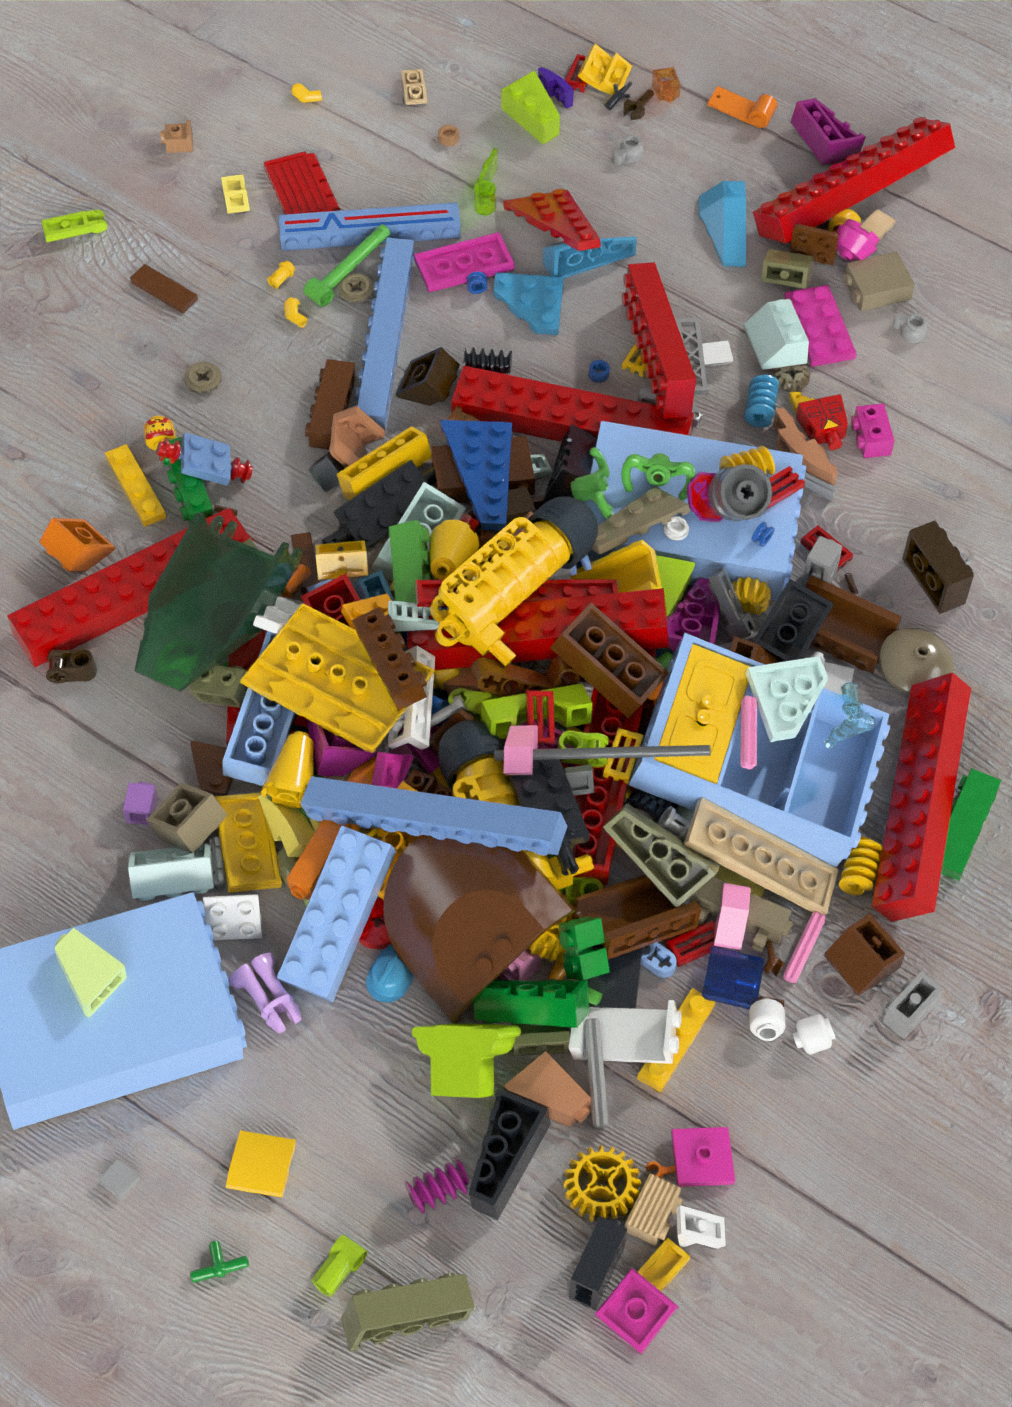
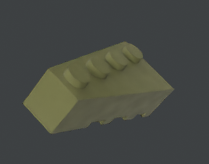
[603,804,720,908]
[341,1273,475,1352]

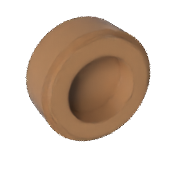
[438,125,460,146]

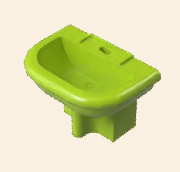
[412,1023,521,1098]

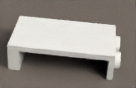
[569,1000,682,1064]

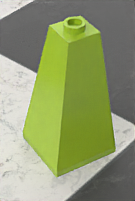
[656,555,695,619]

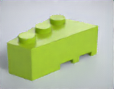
[501,70,560,144]

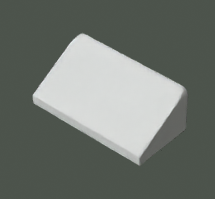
[685,341,733,368]

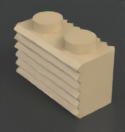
[625,1174,683,1247]

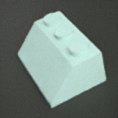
[744,299,809,370]
[128,843,214,901]

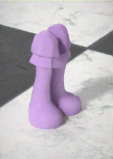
[228,952,302,1034]

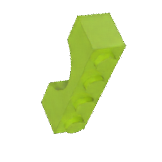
[481,683,592,739]

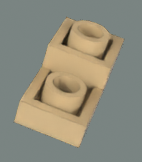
[401,69,427,105]
[860,209,896,244]

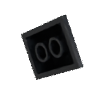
[752,579,834,662]

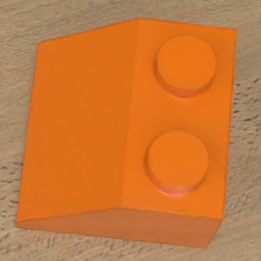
[39,518,115,572]

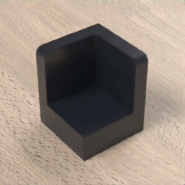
[309,452,345,492]

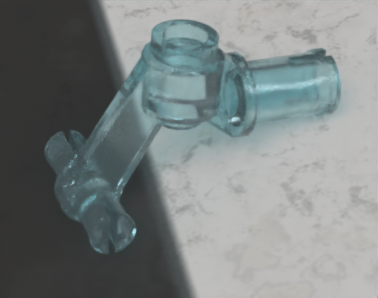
[824,682,874,749]

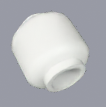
[749,998,786,1041]
[792,1014,836,1055]

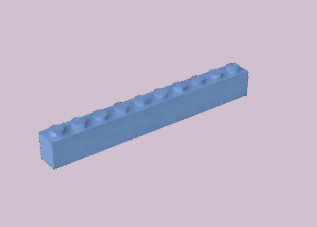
[353,238,414,431]
[300,776,567,855]

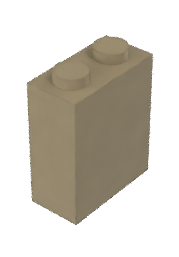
[842,251,915,311]

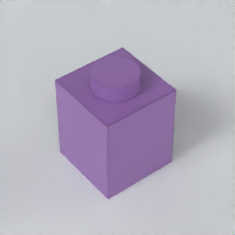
[123,782,158,825]

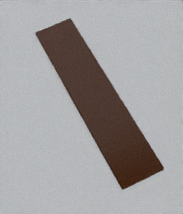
[291,532,320,596]

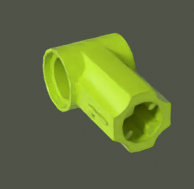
[311,1234,368,1297]

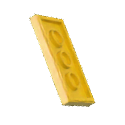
[214,792,282,893]

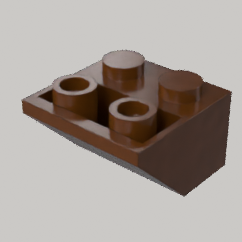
[824,913,905,996]

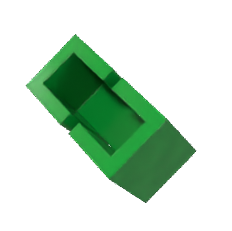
[558,917,610,980]

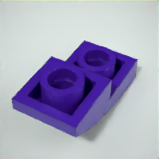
[538,67,574,109]

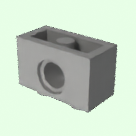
[802,536,842,587]

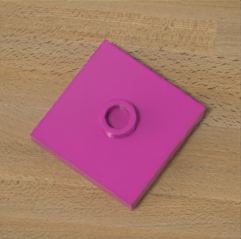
[671,1127,735,1187]
[595,1268,679,1354]

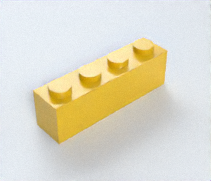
[337,426,432,500]

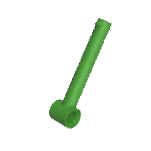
[303,224,391,307]

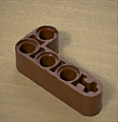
[471,656,580,697]

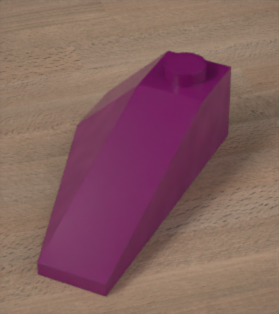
[667,577,720,652]

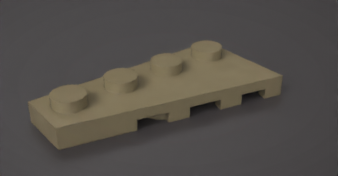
[591,486,690,554]

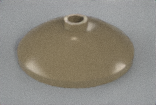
[879,628,954,695]

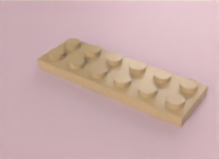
[684,797,839,915]

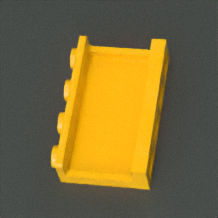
[570,540,662,593]

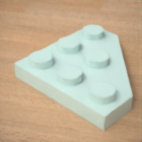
[745,656,828,742]

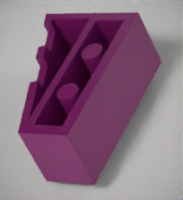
[790,98,866,165]

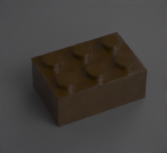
[902,520,974,614]

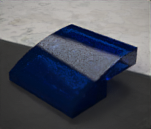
[701,946,765,1010]

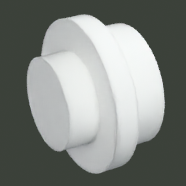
[664,516,689,541]

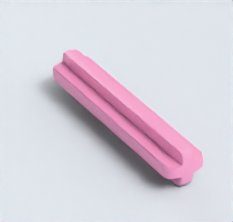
[741,695,757,770]
[783,912,826,984]

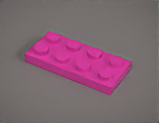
[414,232,515,293]
[784,285,856,367]

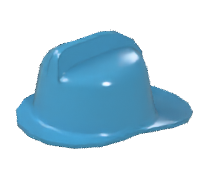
[366,945,415,1003]

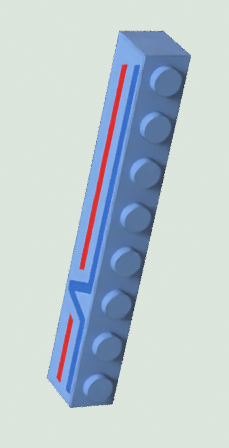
[278,202,461,251]

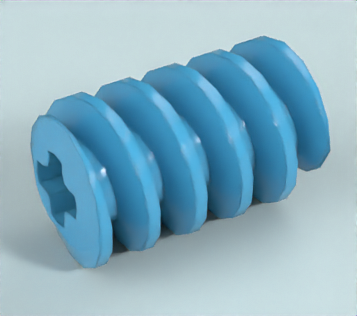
[744,375,779,428]

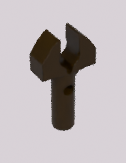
[623,89,654,120]

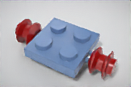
[156,432,253,486]

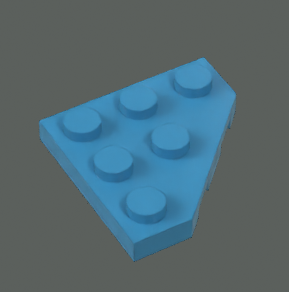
[494,272,564,335]

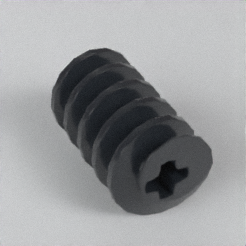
[463,347,512,375]

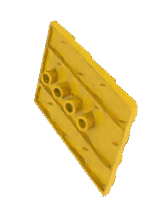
[240,603,435,753]

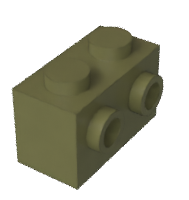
[761,249,814,289]
[189,662,248,708]

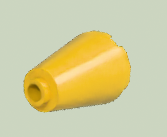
[429,520,479,580]
[261,731,314,808]

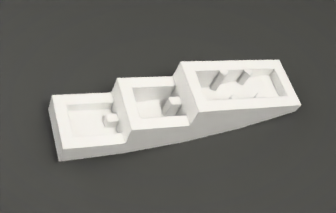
[253,597,304,634]

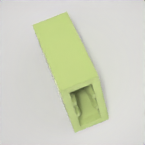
[54,928,127,1018]

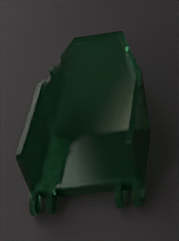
[134,512,303,692]

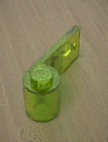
[474,148,498,216]

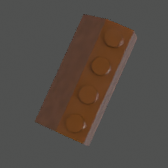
[550,603,669,718]

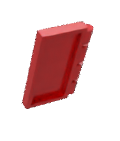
[264,151,341,215]

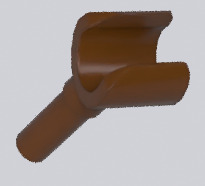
[763,940,784,977]

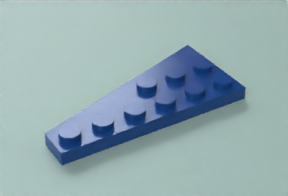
[440,420,512,531]

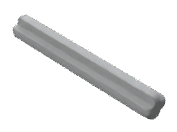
[585,1018,609,1129]

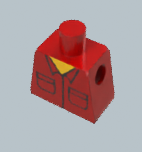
[796,394,848,450]

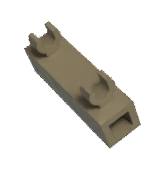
[690,877,793,953]

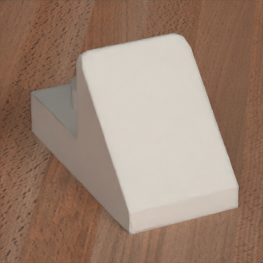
[676,1205,726,1249]

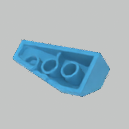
[698,181,746,267]
[543,236,637,278]

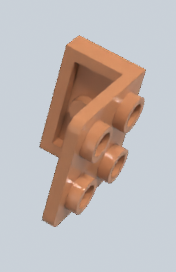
[329,406,385,468]

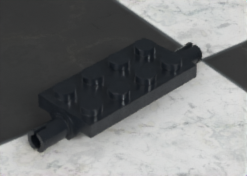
[322,460,436,549]
[508,759,590,876]

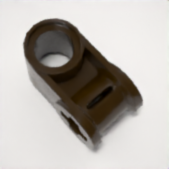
[46,649,97,683]

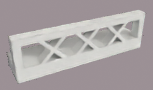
[388,646,435,750]

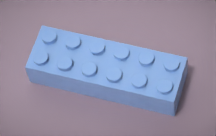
[223,631,315,786]
[277,826,396,1002]

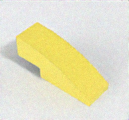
[258,794,315,857]

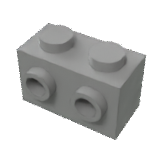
[883,971,944,1039]

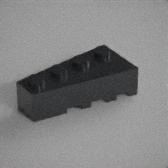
[543,424,597,502]
[469,1087,551,1220]

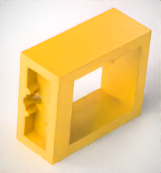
[315,541,368,580]

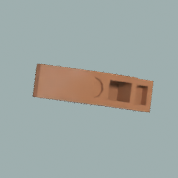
[773,407,838,486]

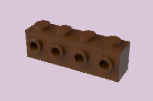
[351,607,427,711]

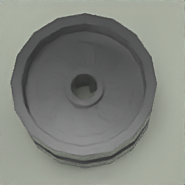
[708,464,772,521]

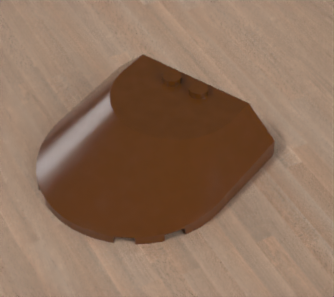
[384,835,576,1023]

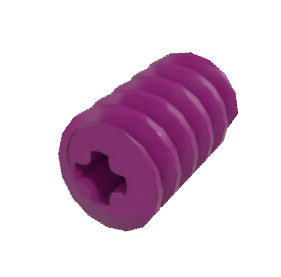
[404,1158,469,1214]

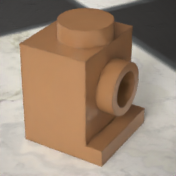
[160,120,193,153]

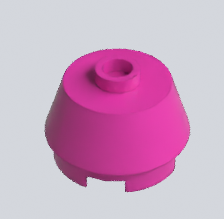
[837,219,880,261]

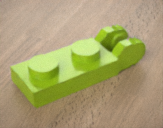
[41,209,108,242]

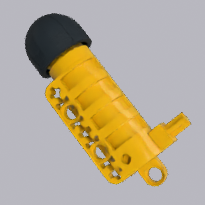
[430,497,598,666]
[438,720,594,890]

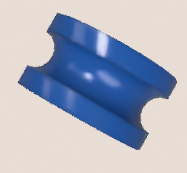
[466,271,488,294]
[588,360,610,383]
[751,522,775,547]

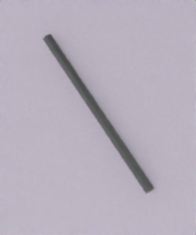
[494,745,711,761]

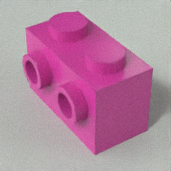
[851,403,895,458]

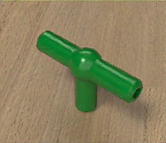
[190,1241,249,1283]

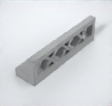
[675,318,708,395]

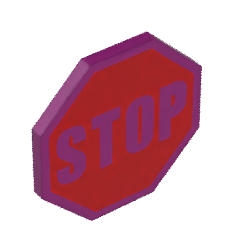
[687,472,723,522]

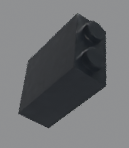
[569,1217,627,1311]

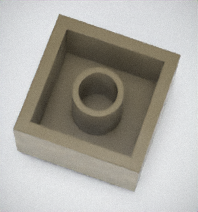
[146,782,227,853]

